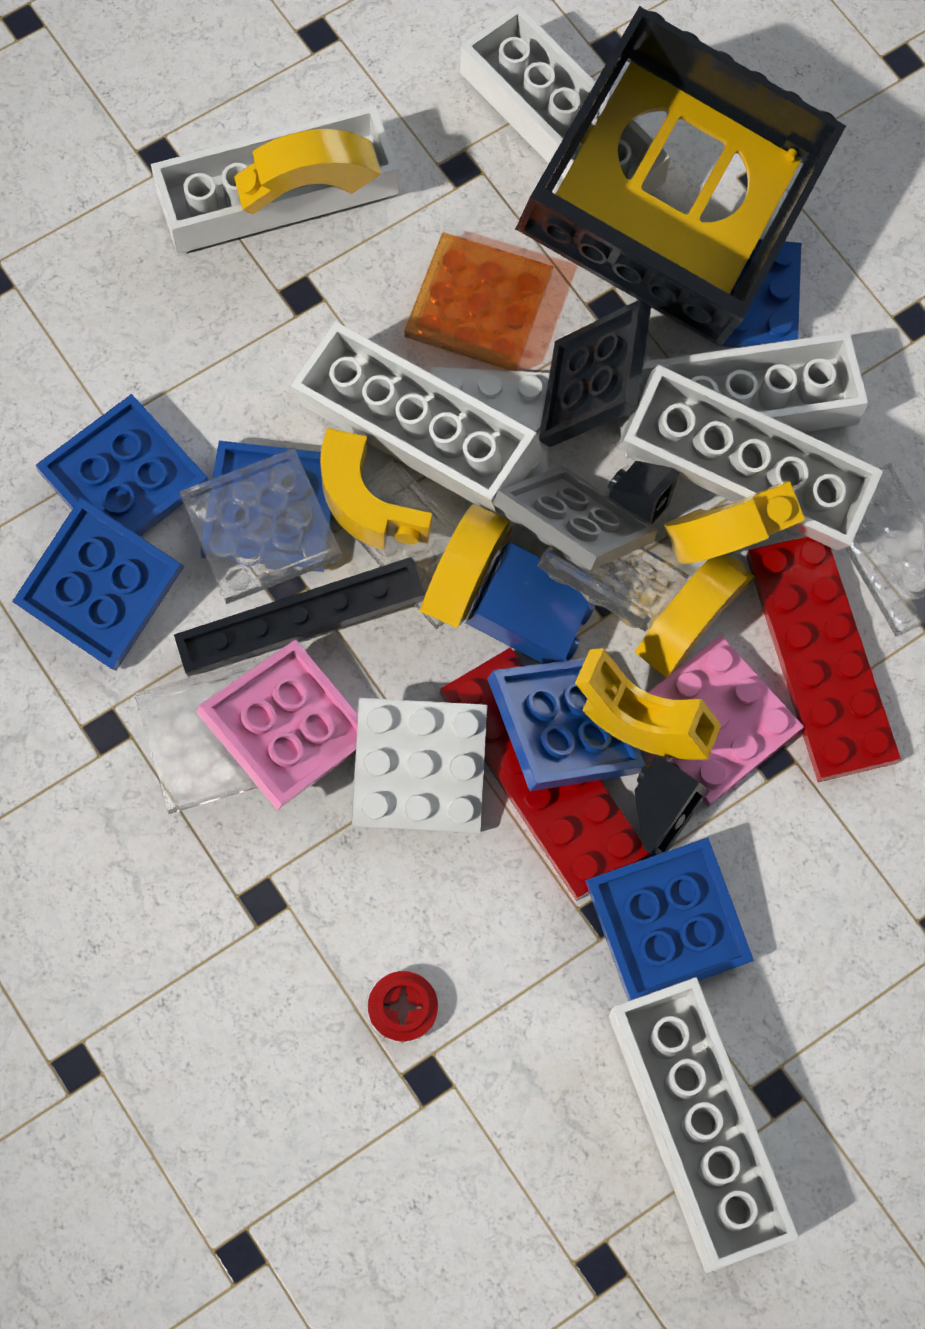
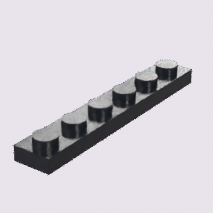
[174,557,425,677]

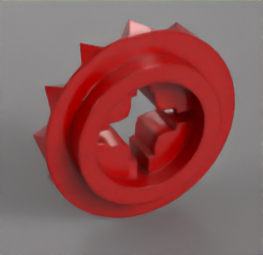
[368,971,438,1043]

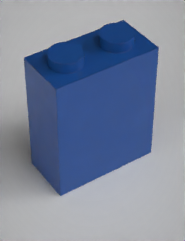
[465,542,596,664]

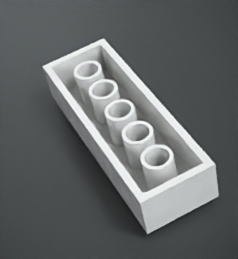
[460,5,671,194]
[151,105,399,254]
[290,321,543,515]
[617,332,868,459]
[616,365,884,551]
[608,977,799,1274]

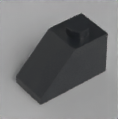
[607,461,679,525]
[634,755,709,856]

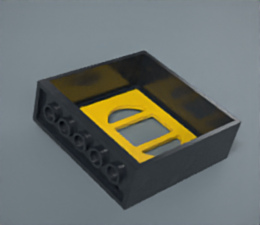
[515,6,846,347]

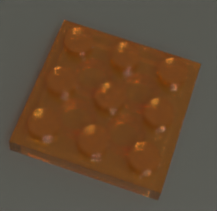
[404,232,553,371]

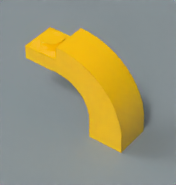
[234,129,381,214]
[320,428,432,550]
[663,481,805,564]
[419,504,513,628]
[634,554,755,678]
[575,648,721,760]

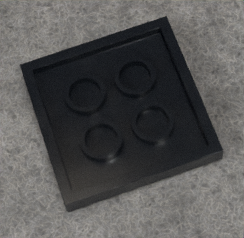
[539,299,651,447]

